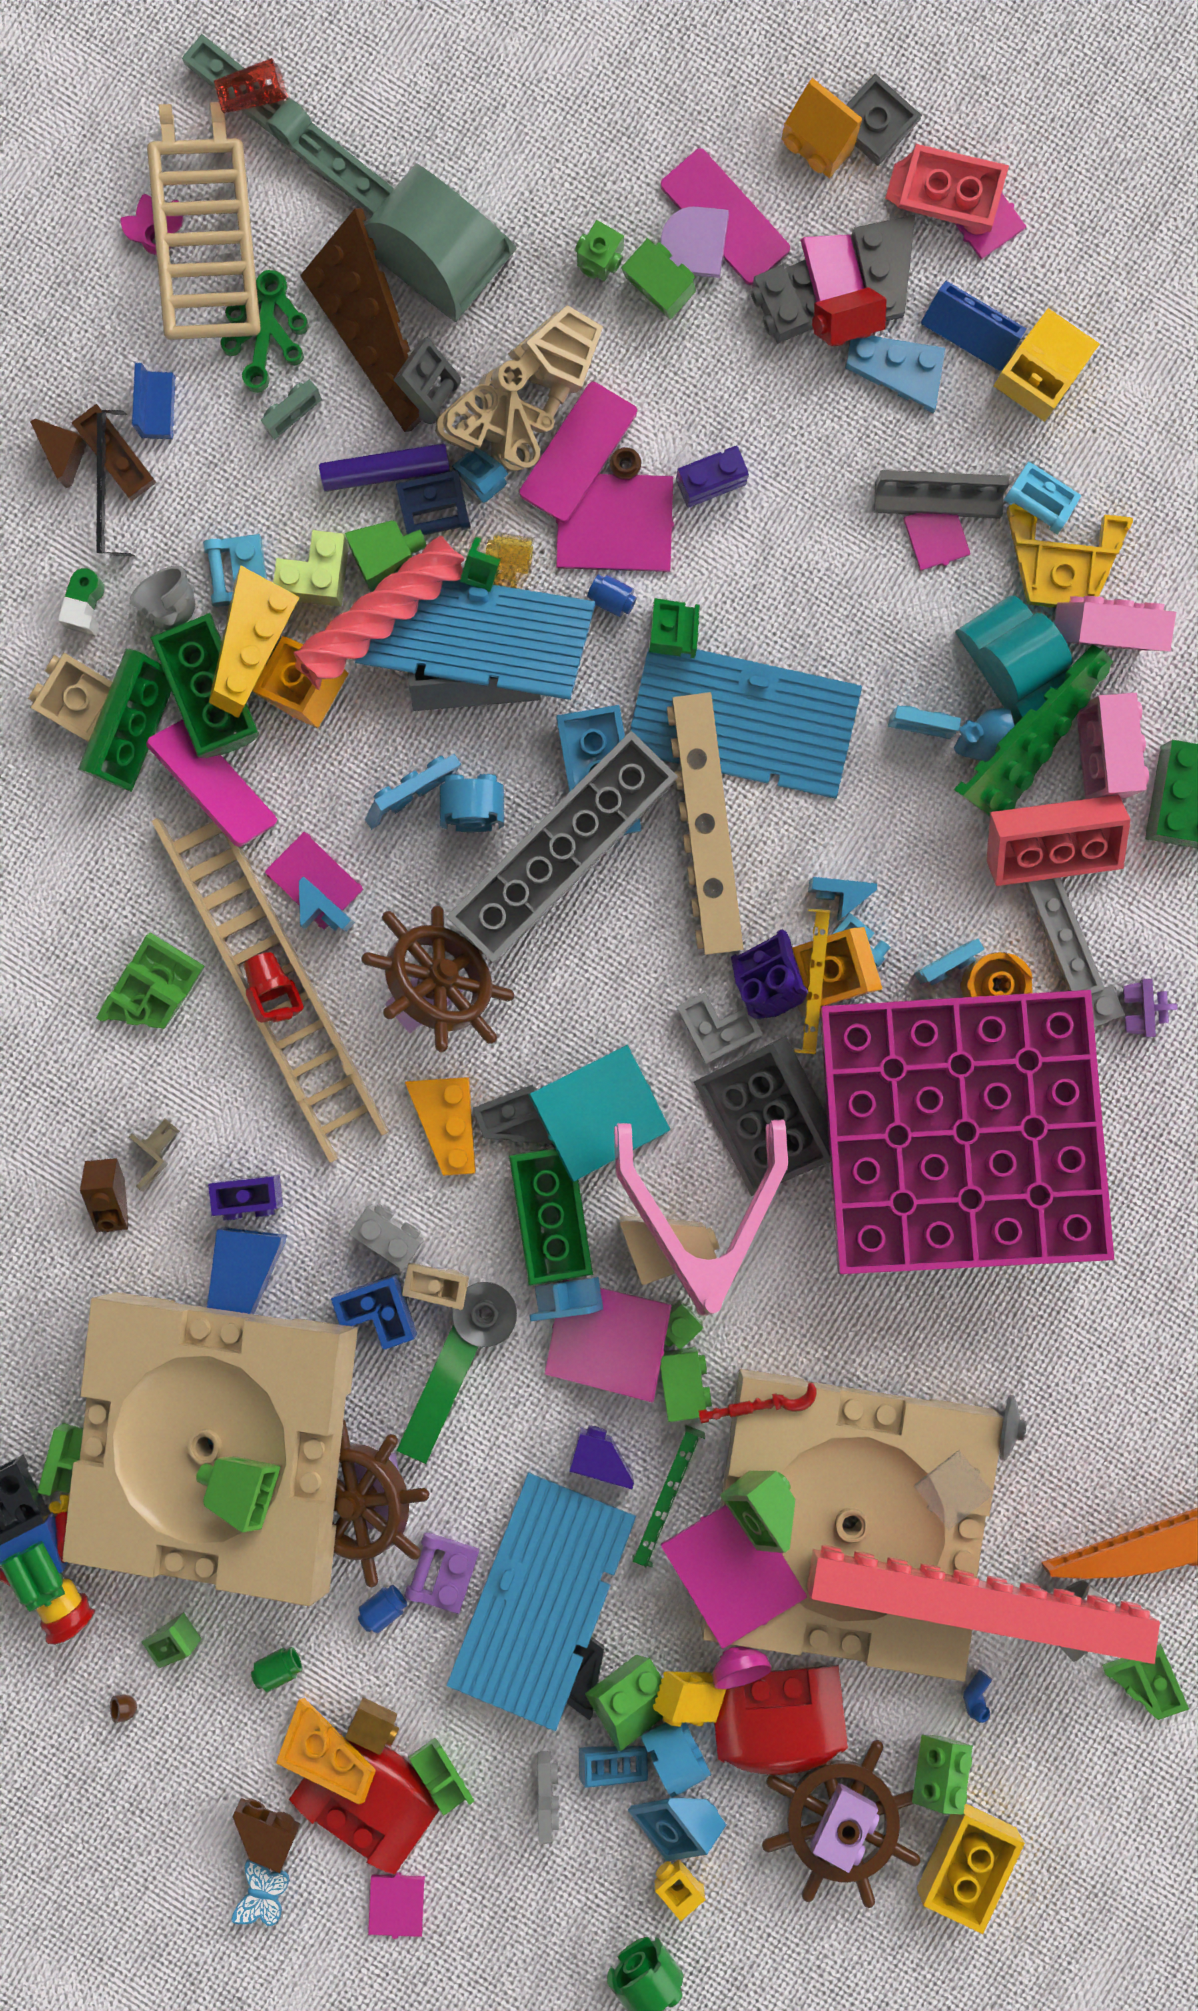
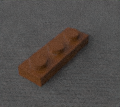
[71,404,157,502]

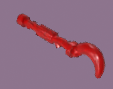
[698,1382,817,1424]

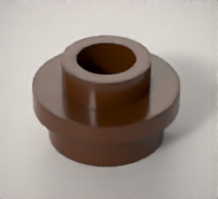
[610,447,642,480]

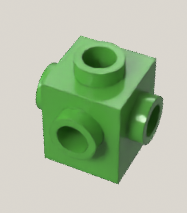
[575,220,624,282]

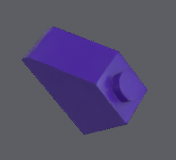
[569,1425,634,1489]

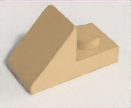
[402,1263,469,1310]

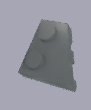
[472,1085,552,1144]

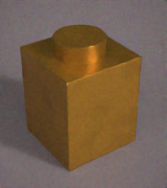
[345,1697,399,1755]

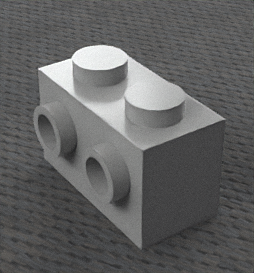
[349,1204,424,1270]

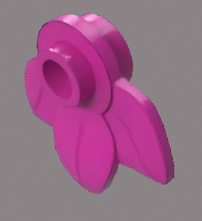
[120,194,183,255]

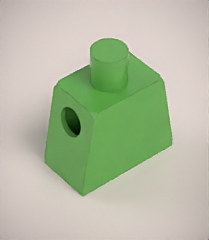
[345,520,427,592]
[196,1456,281,1532]

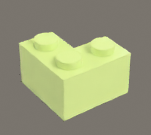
[273,530,349,607]

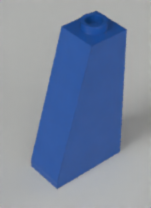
[207,1227,287,1314]

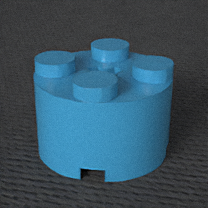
[440,774,504,833]
[641,1722,712,1798]

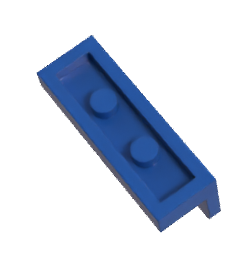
[921,280,1027,371]

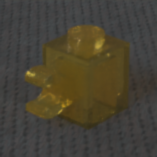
[486,532,535,588]

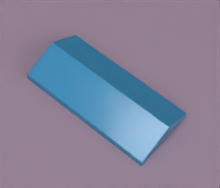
[556,705,642,835]

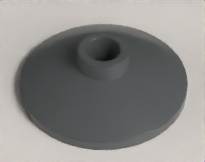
[452,1282,517,1347]
[1000,1395,1027,1461]

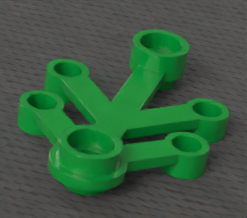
[220,270,309,393]

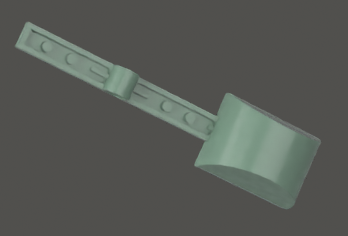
[182,34,516,322]

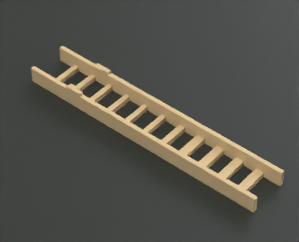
[152,818,389,1163]

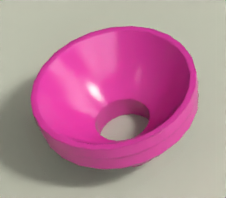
[712,1646,772,1689]

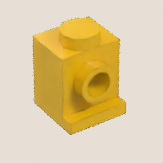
[654,1859,706,1921]

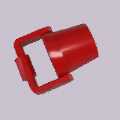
[243,952,304,1023]

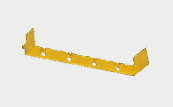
[794,909,830,1054]

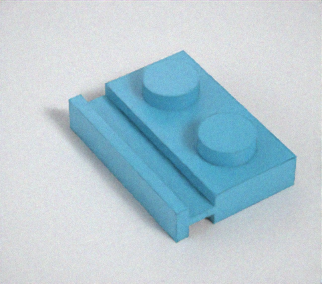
[888,705,961,739]
[914,938,985,986]

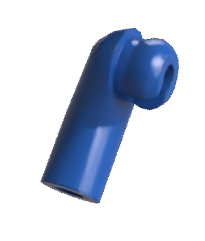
[963,1669,992,1723]

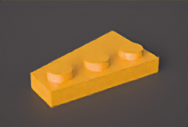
[405,1077,476,1176]
[276,1698,376,1804]

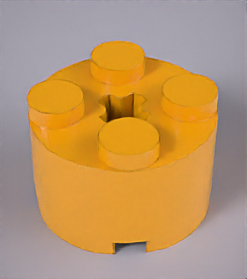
[960,952,1033,998]

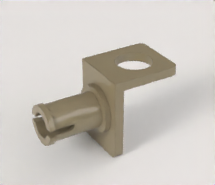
[129,1118,180,1192]

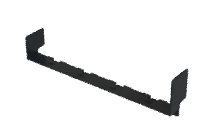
[96,410,135,556]

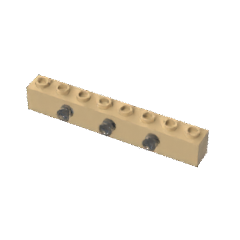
[667,692,744,955]

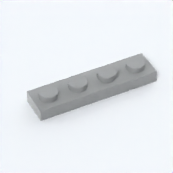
[1024,878,1105,994]

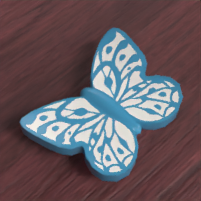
[232,1859,290,1926]

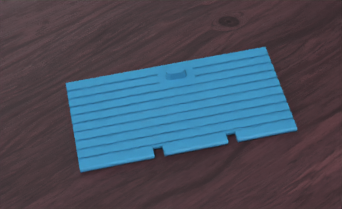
[355,579,595,700]
[630,647,862,799]
[446,1472,636,1731]

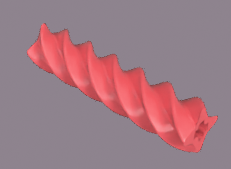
[293,536,464,690]

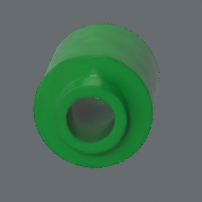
[251,1647,303,1693]

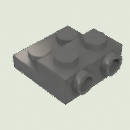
[750,260,817,344]

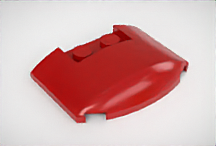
[714,1665,848,1775]
[289,1733,440,1875]

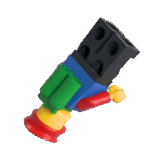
[0,1454,95,1645]

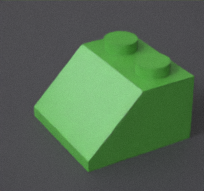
[720,1471,796,1553]
[585,1655,663,1752]

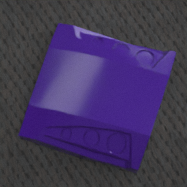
[731,929,808,1019]

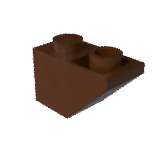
[80,1158,129,1232]
[232,1798,300,1873]

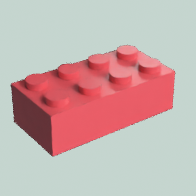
[987,795,1131,886]

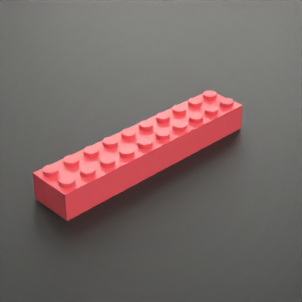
[807,1545,1160,1664]

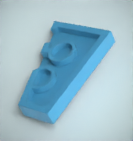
[845,336,946,414]
[365,754,461,830]

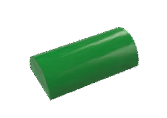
[150,613,259,758]
[78,649,172,792]
[509,1147,593,1286]

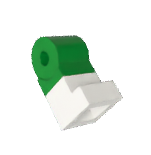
[58,568,105,636]

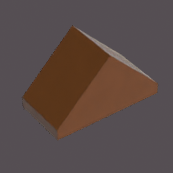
[30,419,87,488]

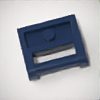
[396,470,471,536]

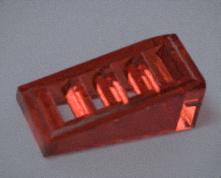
[214,58,288,113]

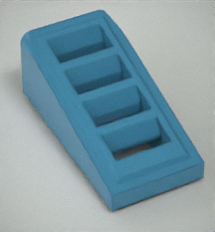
[579,1746,648,1788]

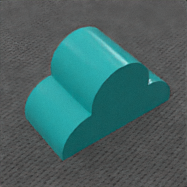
[955,595,1073,725]

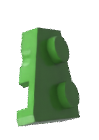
[1102,1644,1189,1720]

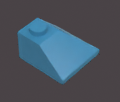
[628,1798,727,1861]

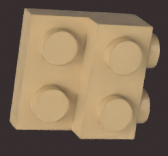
[28,653,112,742]

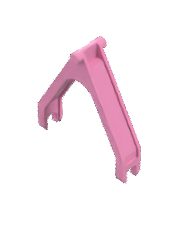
[614,1120,788,1316]

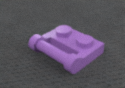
[404,1533,480,1614]

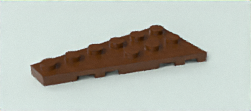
[300,208,422,432]

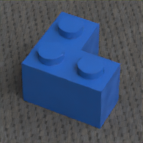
[331,1273,417,1350]

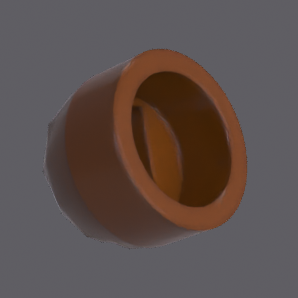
[110,1694,137,1723]

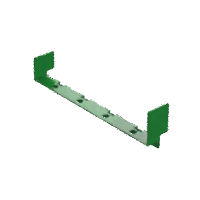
[633,1424,705,1568]

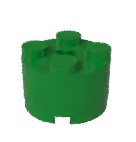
[607,1937,683,2011]

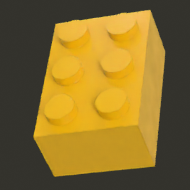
[916,1804,1025,1934]

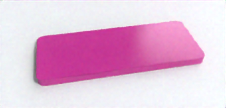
[661,148,790,285]
[520,382,637,523]
[146,719,277,847]

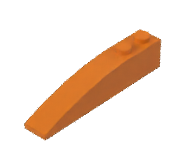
[1041,1508,1198,1579]

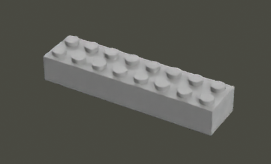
[446,731,678,964]

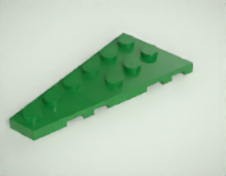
[954,644,1114,817]

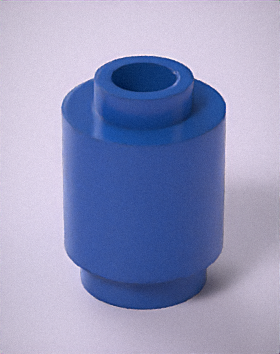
[587,574,637,617]
[358,1585,407,1634]

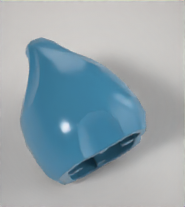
[954,708,1015,762]

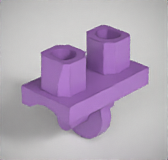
[1123,979,1178,1037]

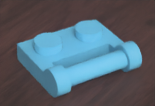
[1004,461,1082,535]
[203,534,267,607]

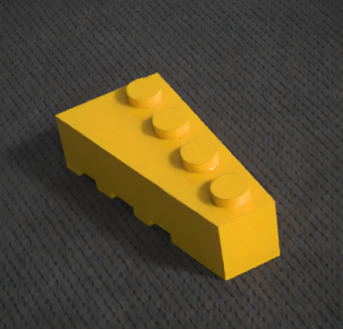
[209,565,300,718]

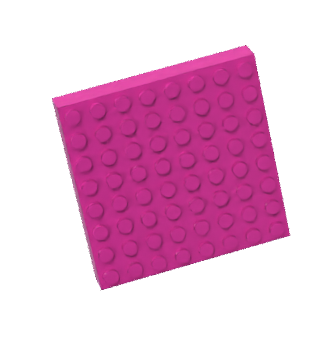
[820,990,1115,1274]

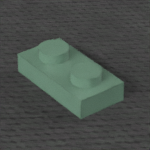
[261,379,322,440]

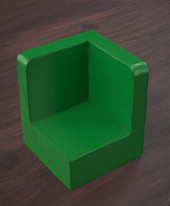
[460,537,501,592]

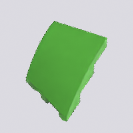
[96,932,205,1029]

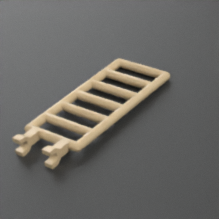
[147,102,261,340]

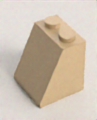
[619,1216,720,1286]

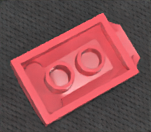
[885,144,1009,235]

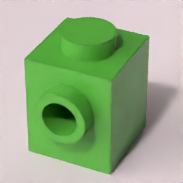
[665,1299,704,1350]

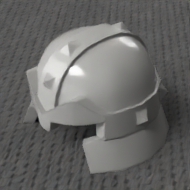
[129,566,196,630]

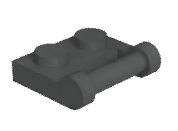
[393,336,461,424]

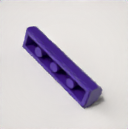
[319,443,450,492]

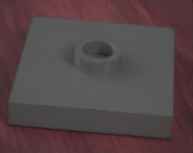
[846,74,922,166]

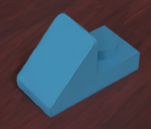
[452,447,508,503]
[299,877,355,932]
[808,877,877,921]

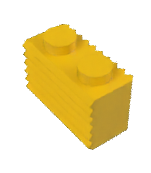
[653,1671,726,1727]

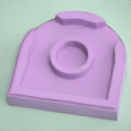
[661,206,729,278]

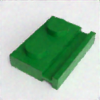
[649,598,700,659]

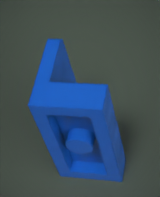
[132,363,176,439]

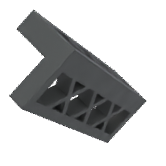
[874,470,1010,519]

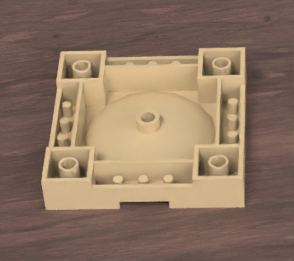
[62,1292,358,1606]
[700,1369,1004,1682]

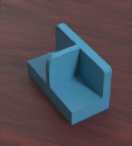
[529,1277,603,1321]

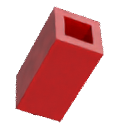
[812,287,887,346]

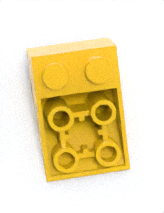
[993,308,1100,422]

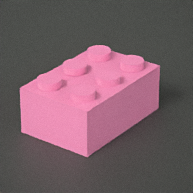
[1054,596,1176,652]
[1077,693,1149,800]

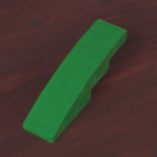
[396,1325,478,1464]

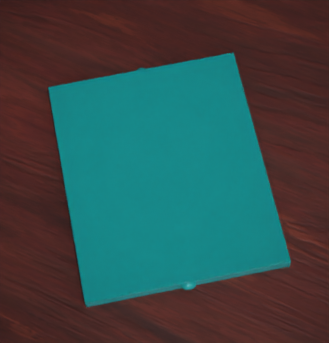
[528,1044,671,1182]

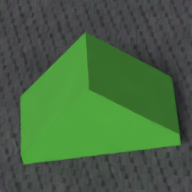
[141,1612,201,1668]

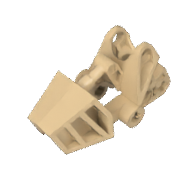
[435,305,603,471]

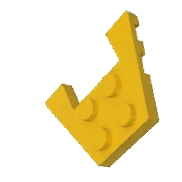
[1007,504,1133,608]

